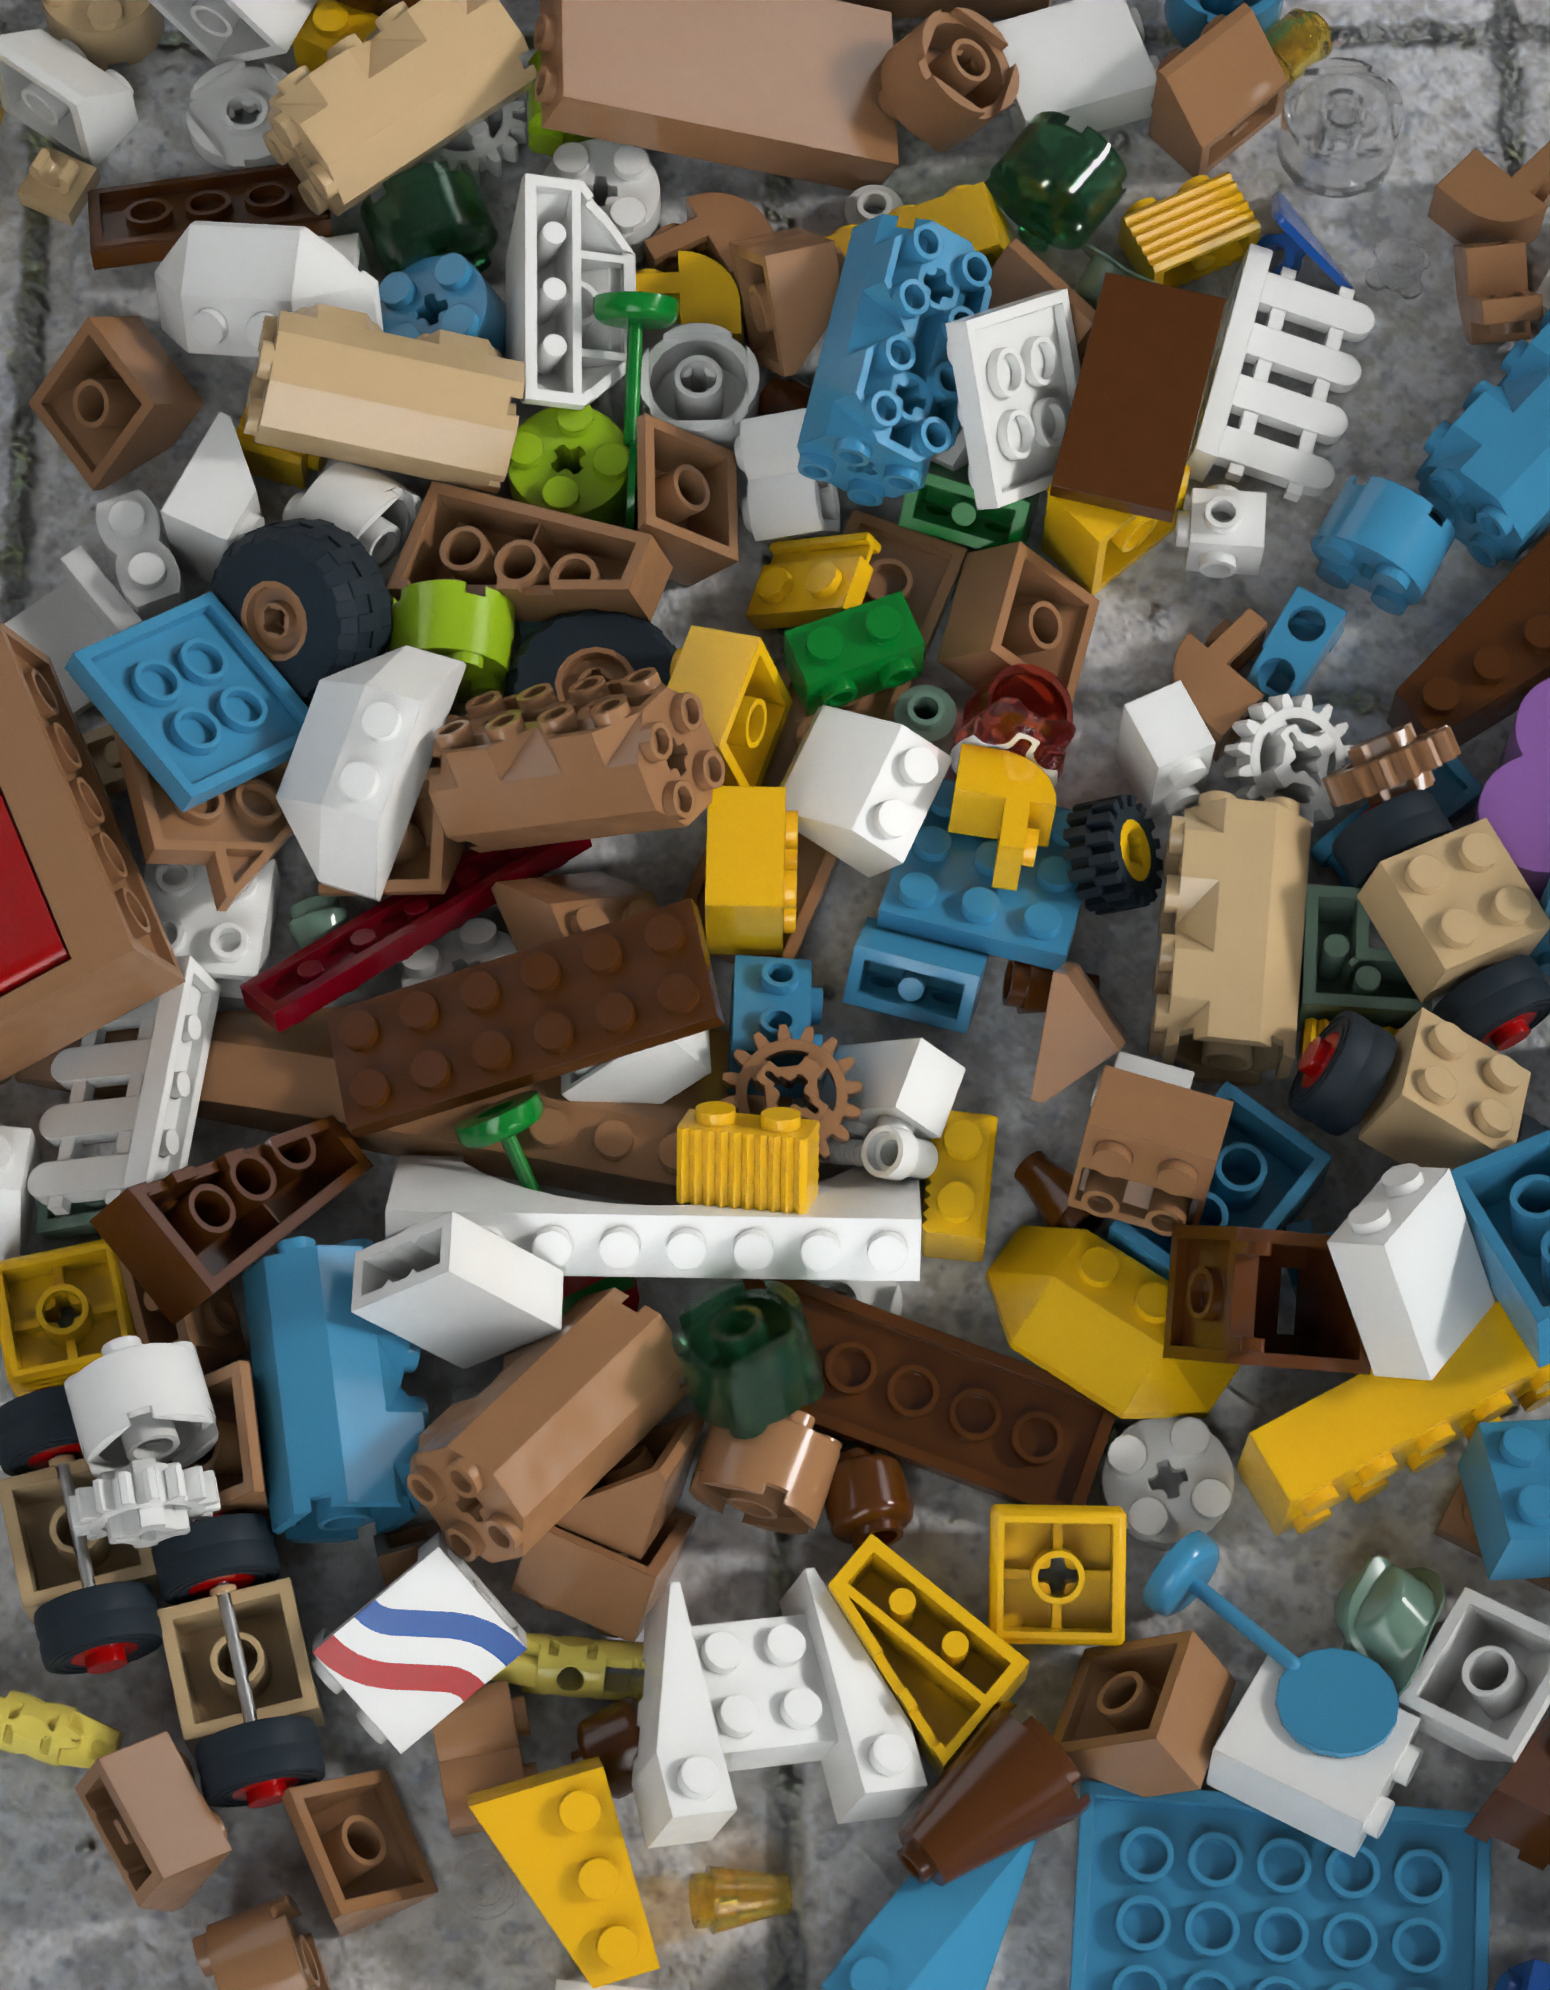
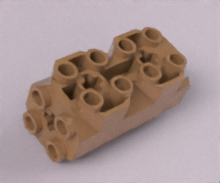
[428,667,725,853]
[407,1287,689,1563]

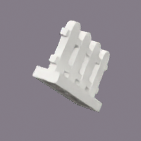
[1187,243,1375,503]
[27,955,221,1216]

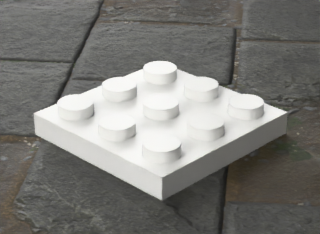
[945,289,1081,510]

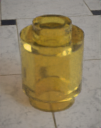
[1265,8,1332,90]

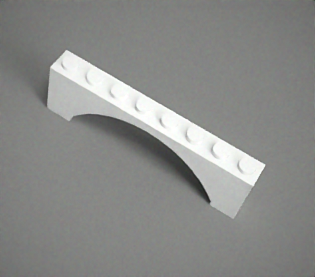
[385,1155,922,1281]

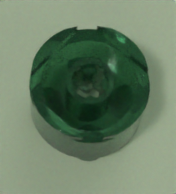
[984,111,1127,252]
[360,161,498,276]
[671,1279,824,1440]

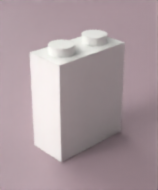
[992,0,1160,153]
[1327,1163,1495,1380]
[351,1211,564,1369]
[1206,1655,1424,1858]

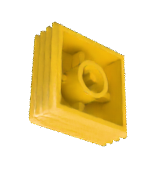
[0,1239,137,1397]
[988,1504,1127,1646]

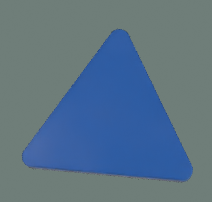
[1256,191,1353,289]

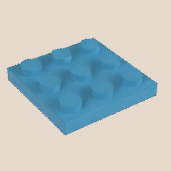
[64,591,309,813]
[876,779,1083,971]

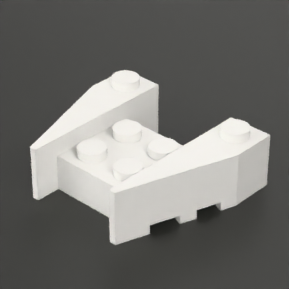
[632,1568,928,1849]

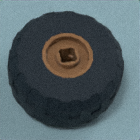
[210,518,392,707]
[503,609,677,702]

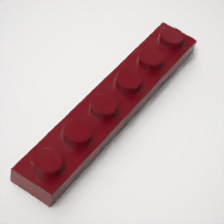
[240,839,592,1033]

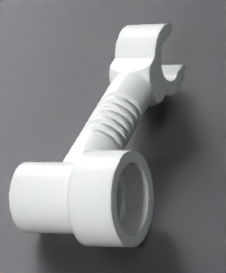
[818,1125,938,1181]

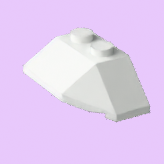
[506,173,636,410]
[154,221,384,358]
[276,645,467,902]

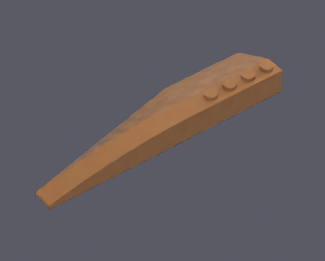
[14,1007,796,1205]

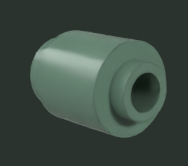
[893,685,957,755]

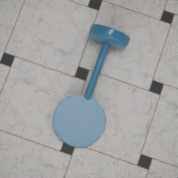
[1142,1530,1399,1759]

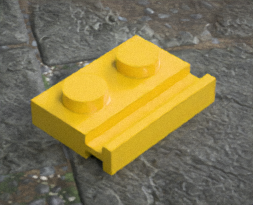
[745,532,882,630]

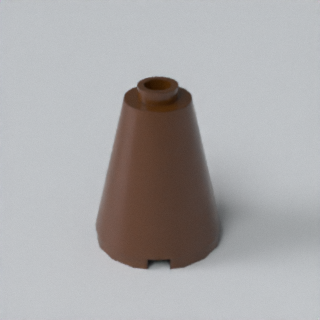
[897,1701,1091,1886]

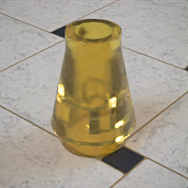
[689,1865,792,1935]

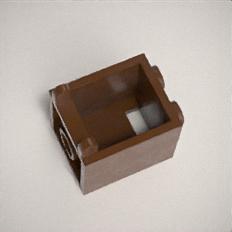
[1163,1225,1371,1375]

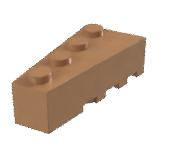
[386,481,673,622]

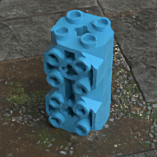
[797,214,992,506]
[1415,309,1550,568]
[242,1236,429,1543]

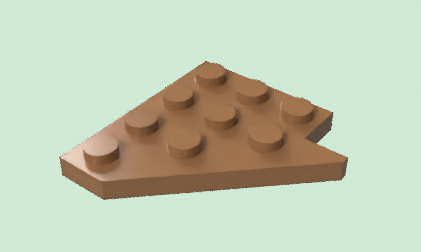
[112,706,309,912]

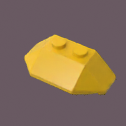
[985,1225,1241,1419]

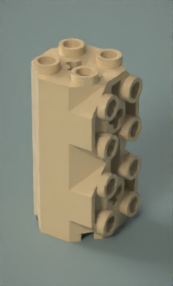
[263,0,537,217]
[243,303,525,493]
[1148,790,1312,1087]

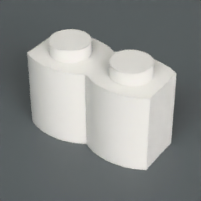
[734,408,840,544]
[96,489,188,621]

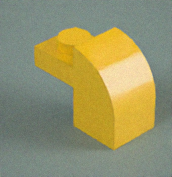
[636,251,742,344]
[948,743,1056,891]

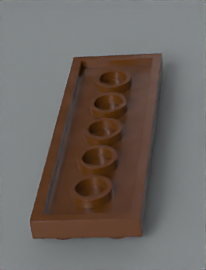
[325,898,725,1138]
[702,1279,1116,1505]

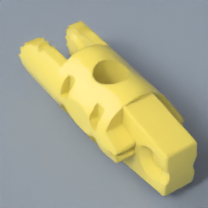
[490,1633,645,1701]
[0,1689,124,1769]

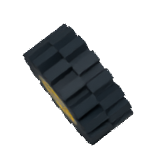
[1063,794,1163,915]

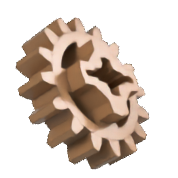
[1322,722,1462,807]
[720,1024,863,1161]

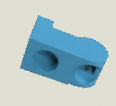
[1247,586,1347,703]

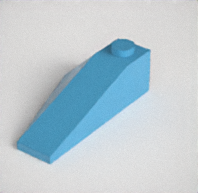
[821,1839,1037,1990]

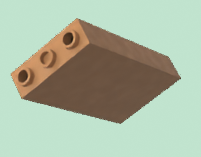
[533,0,899,190]

